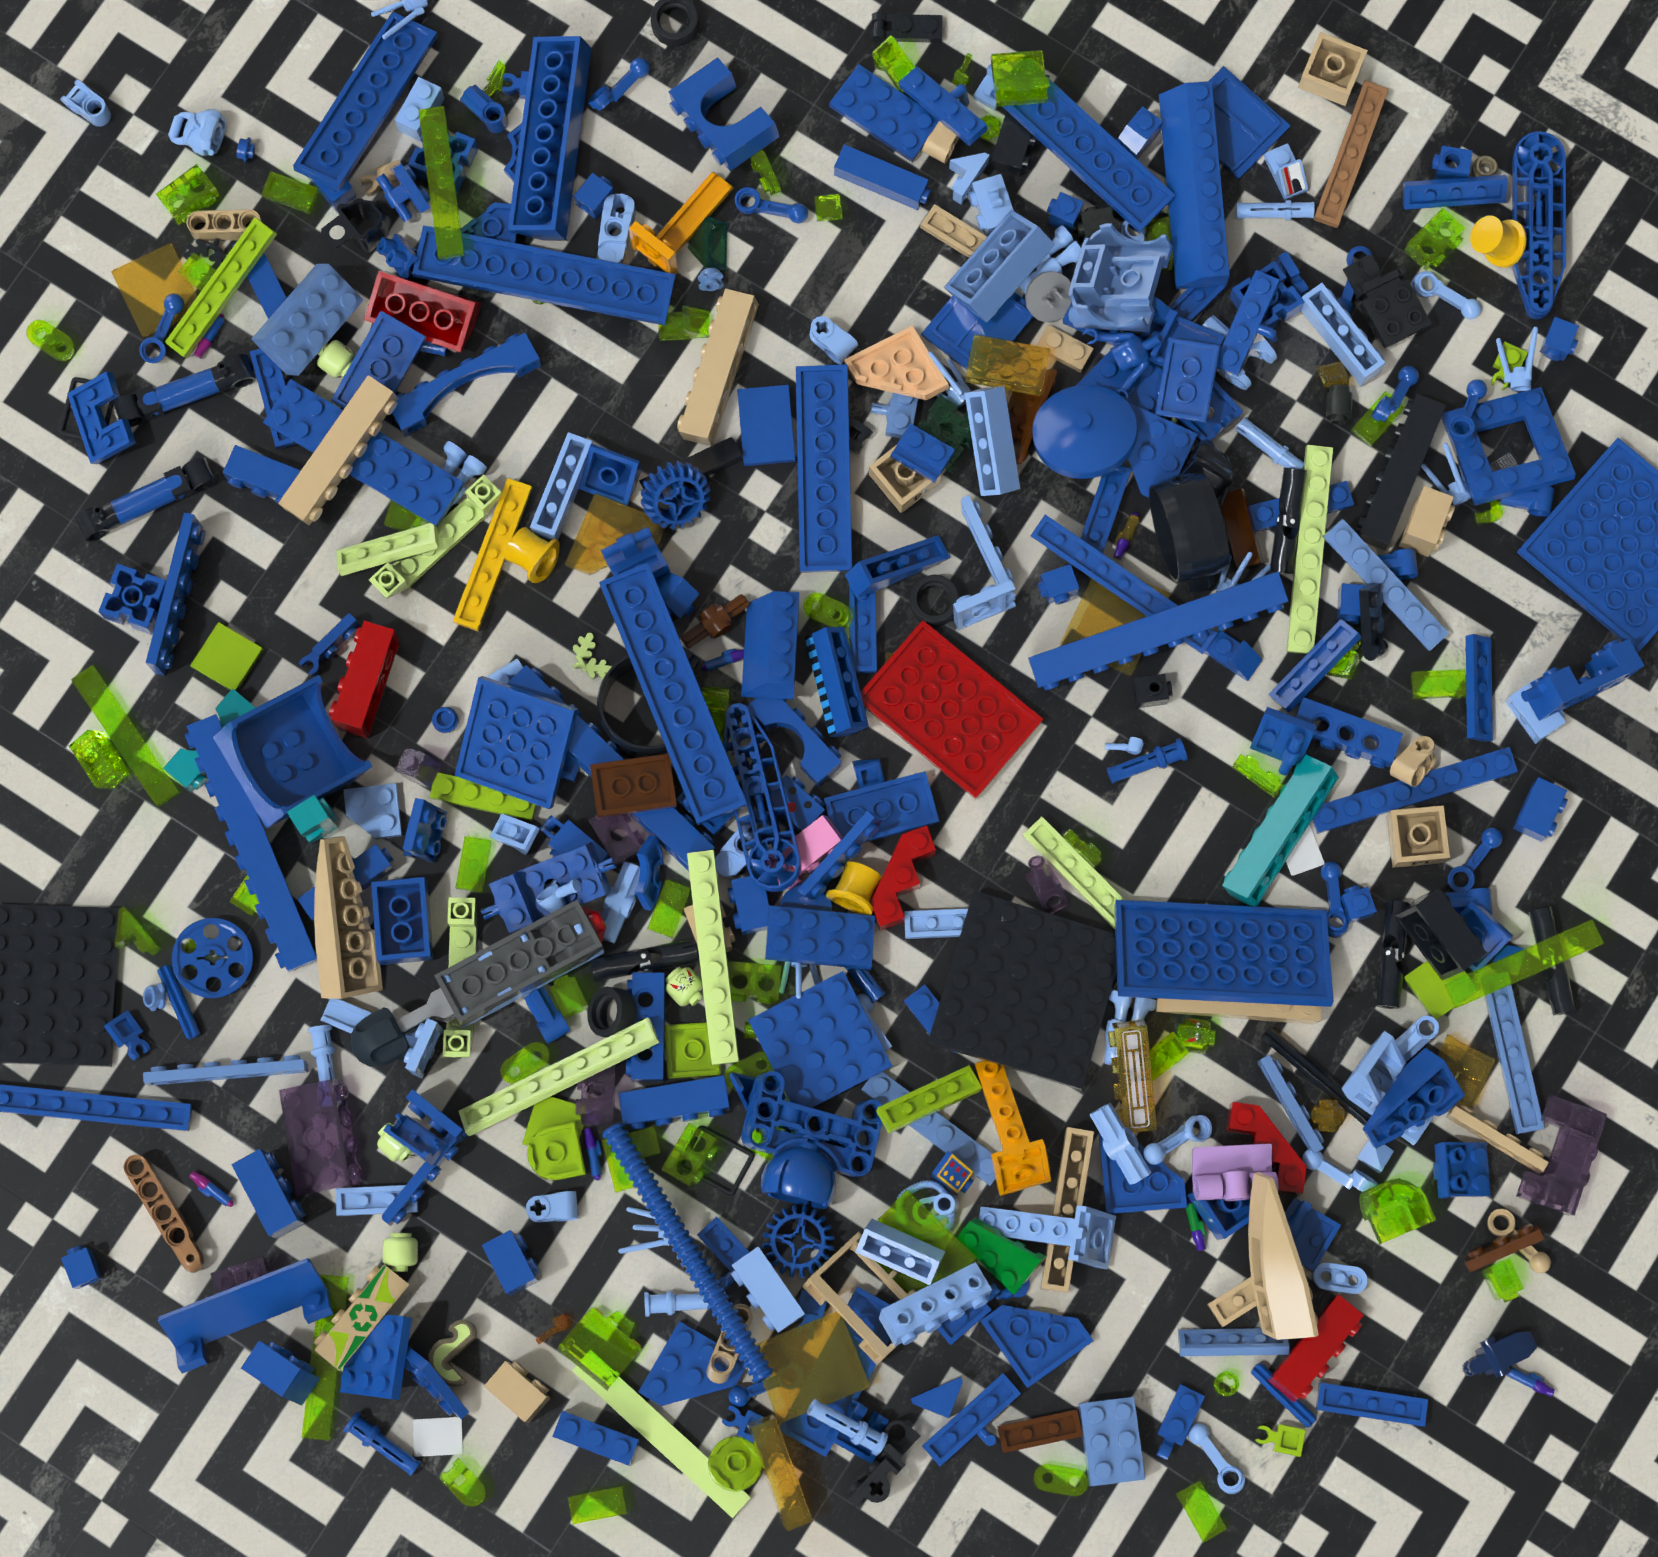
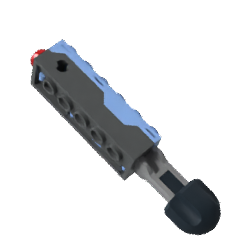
[350,900,607,1067]

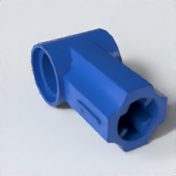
[460,84,508,133]
[1500,486,1555,517]
[1377,549,1419,580]
[1445,888,1493,916]
[524,987,571,1044]

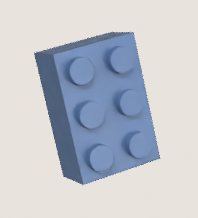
[1078,1397,1145,1486]

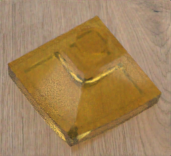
[1438,1034,1495,1109]

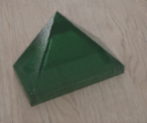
[687,217,727,273]

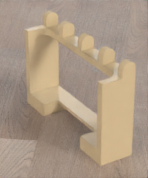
[802,1232,917,1365]

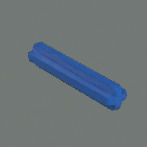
[157,965,200,1039]
[1251,1363,1317,1428]

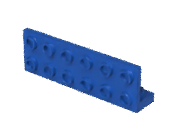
[158,1258,333,1374]

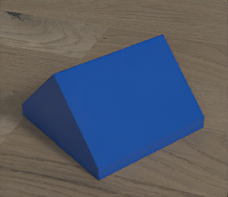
[579,444,642,506]

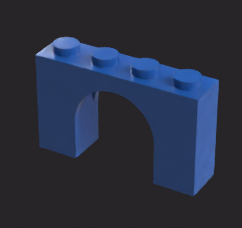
[668,57,780,171]

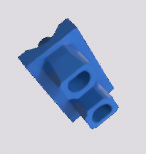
[377,234,418,279]

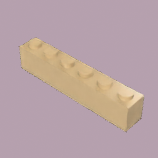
[677,289,759,446]
[278,375,398,525]
[1040,1127,1094,1294]

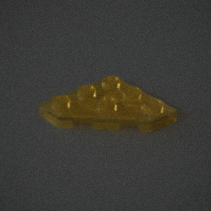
[565,494,666,576]

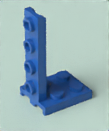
[382,1089,467,1226]

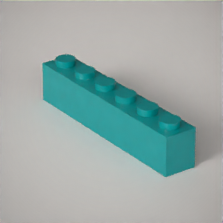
[1222,755,1339,907]

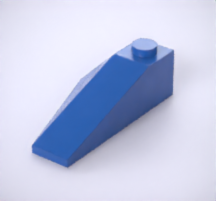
[1363,1048,1465,1149]

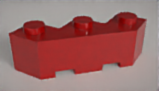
[870,825,936,931]
[1226,1102,1307,1196]

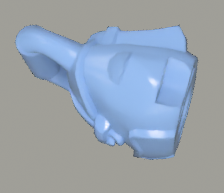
[168,109,226,156]

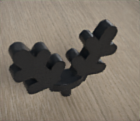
[183,239,227,272]

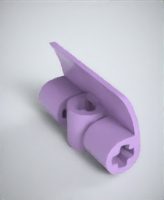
[1192,1144,1279,1201]

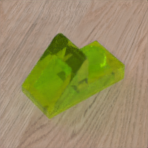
[872,35,915,92]
[658,306,710,341]
[115,906,161,956]
[1135,1031,1190,1083]

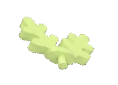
[573,633,612,679]

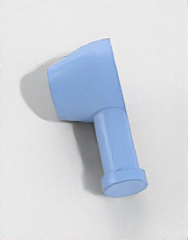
[536,879,581,913]

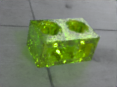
[156,164,219,225]
[1404,208,1465,271]
[69,730,130,789]
[728,961,782,1004]
[661,1123,719,1187]

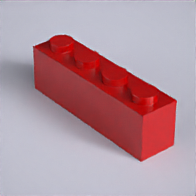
[1268,1294,1364,1402]

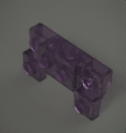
[1516,1095,1607,1216]

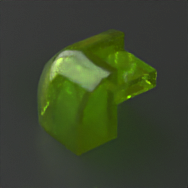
[1359,1178,1436,1244]

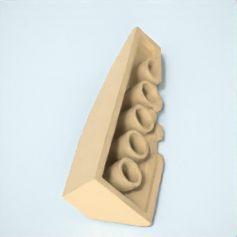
[314,836,383,999]

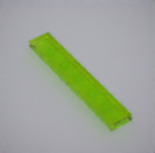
[419,106,465,260]
[71,665,180,807]
[1445,919,1604,1009]
[301,1274,349,1441]

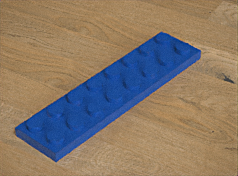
[293,12,437,191]
[990,57,1175,233]
[796,364,853,573]
[263,379,465,528]

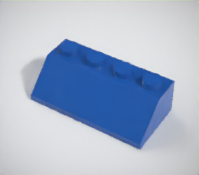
[741,591,799,699]

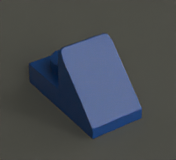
[1204,630,1263,682]

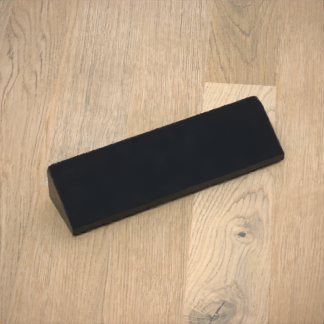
[639,437,743,489]

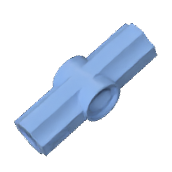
[601,861,640,944]
[1090,1102,1152,1185]

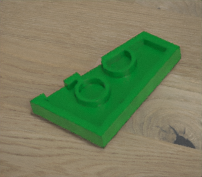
[956,1217,1046,1295]

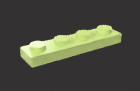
[336,523,439,576]

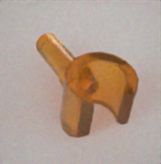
[536,1314,570,1344]

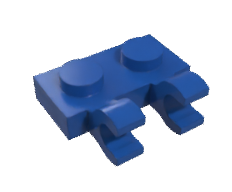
[826,1399,889,1464]

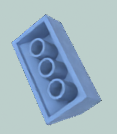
[944,210,1055,322]

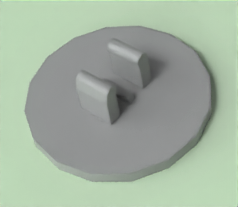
[1025,271,1072,323]

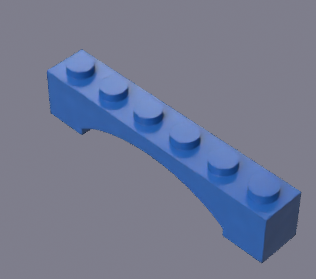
[392,333,541,437]

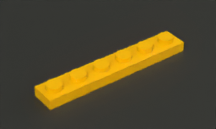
[453,478,532,631]

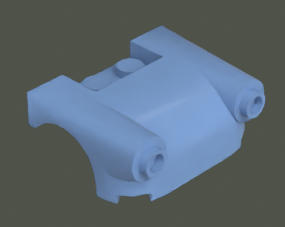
[1068,223,1173,332]

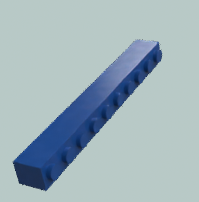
[1028,572,1288,691]
[507,665,715,872]
[184,714,317,972]

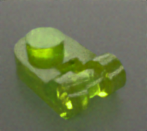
[751,150,781,196]
[439,1458,487,1507]

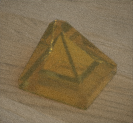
[1316,361,1349,388]

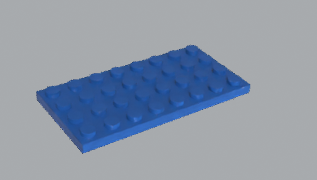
[1114,900,1334,1007]

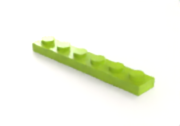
[165,217,277,359]

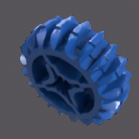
[640,460,710,530]
[762,1205,835,1278]

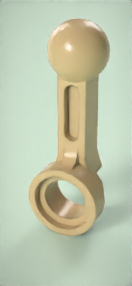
[1487,1209,1551,1273]

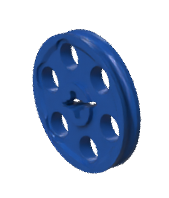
[172,918,253,998]

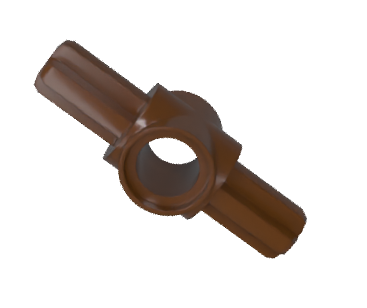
[681,594,750,649]

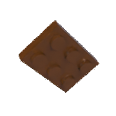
[590,754,677,818]

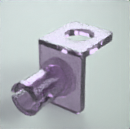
[1025,856,1068,914]

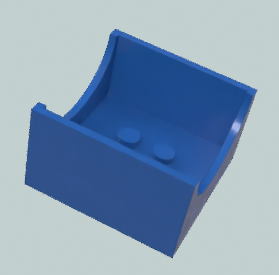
[213,675,373,829]

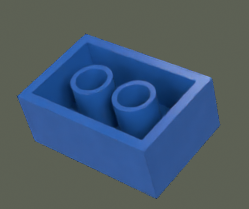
[371,877,434,965]
[231,1149,306,1239]

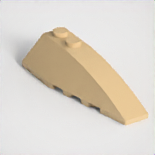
[1156,998,1321,1025]

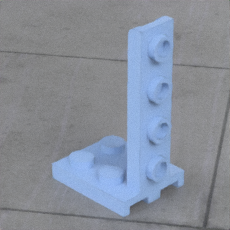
[953,495,1016,630]
[320,998,444,1078]
[979,1205,1116,1269]

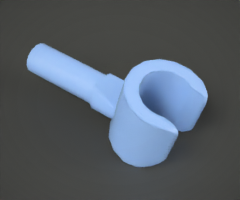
[1105,737,1144,755]

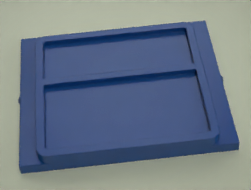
[1209,66,1291,180]
[921,292,1034,381]

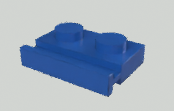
[890,423,955,483]

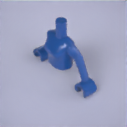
[1082,328,1161,401]

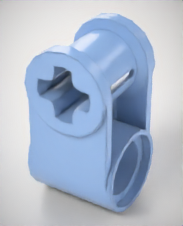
[61,80,111,126]
[809,316,858,365]
[526,1191,579,1223]

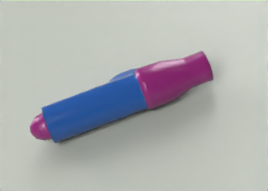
[194,314,225,359]
[189,1170,234,1207]

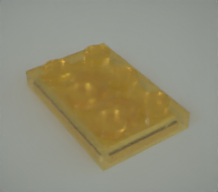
[965,335,1050,396]

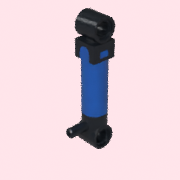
[113,354,256,427]
[75,457,216,542]

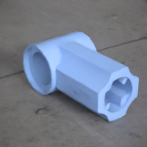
[1395,1016,1439,1062]

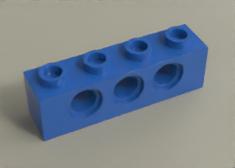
[1295,697,1403,769]
[626,973,666,1082]

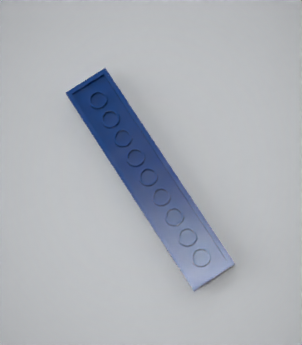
[412,225,676,326]
[599,563,747,825]

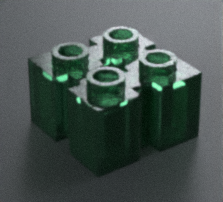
[916,395,973,473]

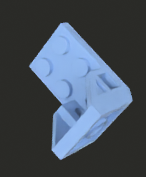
[1342,1031,1435,1145]

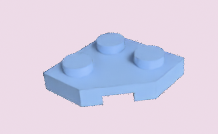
[344,783,402,840]

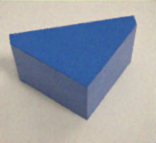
[910,1377,963,1418]

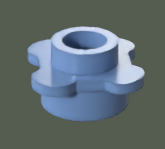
[698,268,724,291]
[143,983,167,1011]

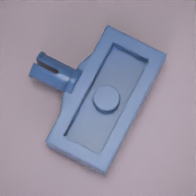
[871,393,918,438]

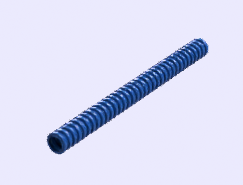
[602,1123,774,1383]

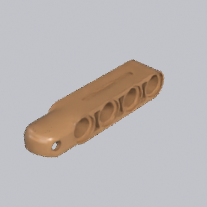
[123,1155,204,1273]

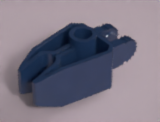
[1462,1332,1537,1378]

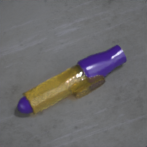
[1113,512,1139,560]

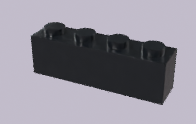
[990,74,1050,177]

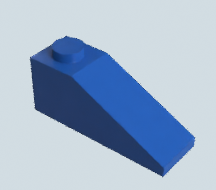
[1116,106,1163,160]

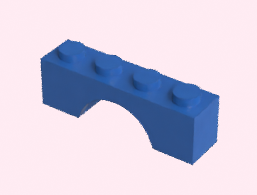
[747,698,842,787]

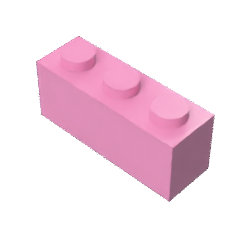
[772,815,843,890]

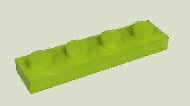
[429,772,536,821]
[876,1065,982,1134]

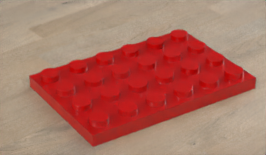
[861,620,1043,800]

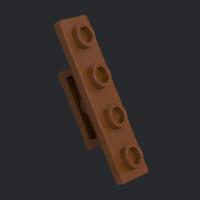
[1006,368,1057,465]

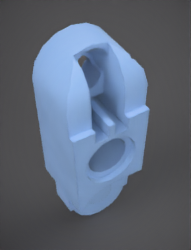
[598,194,636,264]
[716,810,774,878]

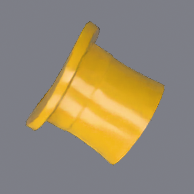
[1470,216,1527,268]
[505,527,560,583]
[826,862,882,915]

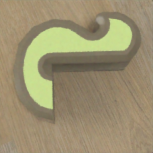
[428,1320,477,1387]

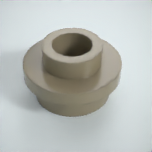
[1472,156,1498,177]

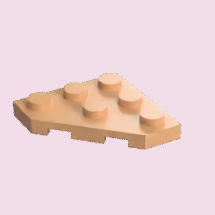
[844,326,949,400]

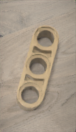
[186,209,262,241]
[706,1304,753,1384]

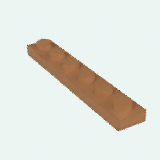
[1313,80,1389,228]

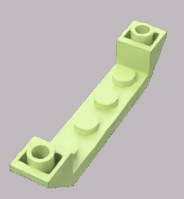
[369,475,502,599]
[443,897,477,1058]

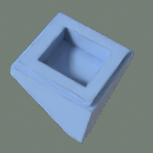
[1357,1140,1394,1173]

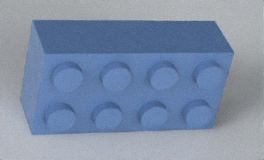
[251,264,364,376]

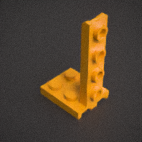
[629,171,733,275]
[975,1061,1051,1196]

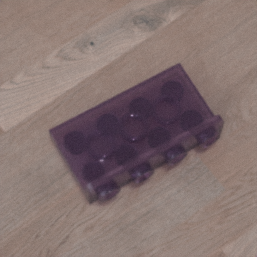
[279,1079,361,1196]

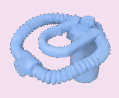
[894,1180,959,1242]

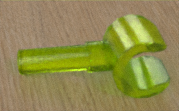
[953,53,972,86]

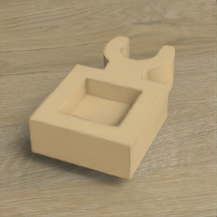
[360,160,400,196]

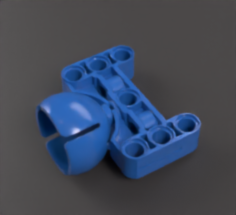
[741,1071,882,1209]

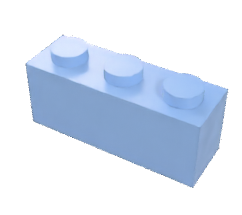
[855,1218,946,1285]
[731,1247,805,1334]

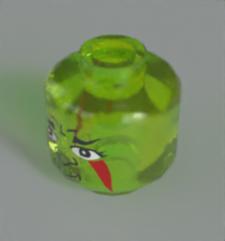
[1176,1017,1216,1054]

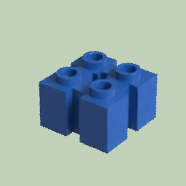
[408,120,478,194]
[1229,261,1304,336]
[98,563,166,635]

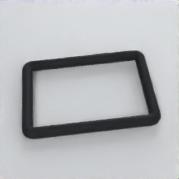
[59,377,115,439]
[678,1125,754,1196]

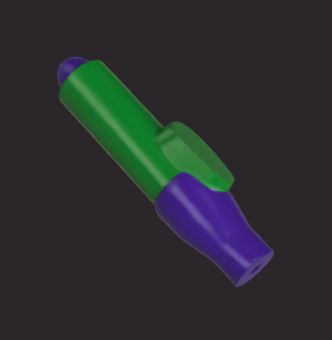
[1186,1199,1206,1251]

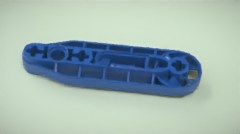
[1512,131,1566,320]
[723,703,802,892]

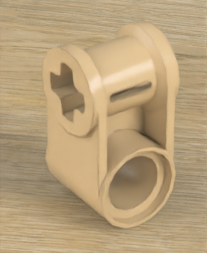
[922,121,959,164]
[1390,736,1437,787]

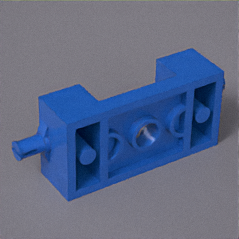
[1521,639,1644,721]
[481,842,617,933]

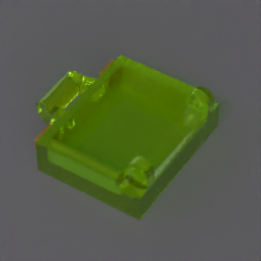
[557,1307,642,1390]

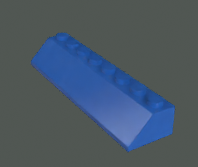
[508,36,592,241]
[1159,81,1230,289]

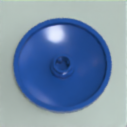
[1033,385,1137,479]

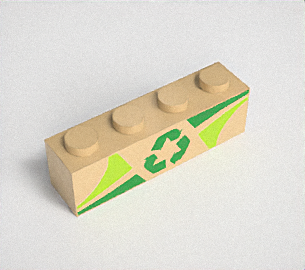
[313,1264,409,1371]

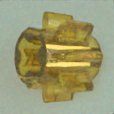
[1311,1099,1345,1132]

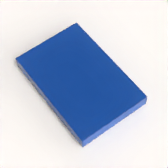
[1155,337,1221,423]
[737,385,795,466]

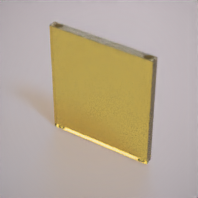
[111,243,197,338]

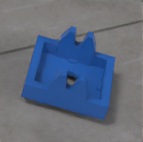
[1178,381,1244,442]

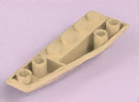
[1248,1172,1319,1340]

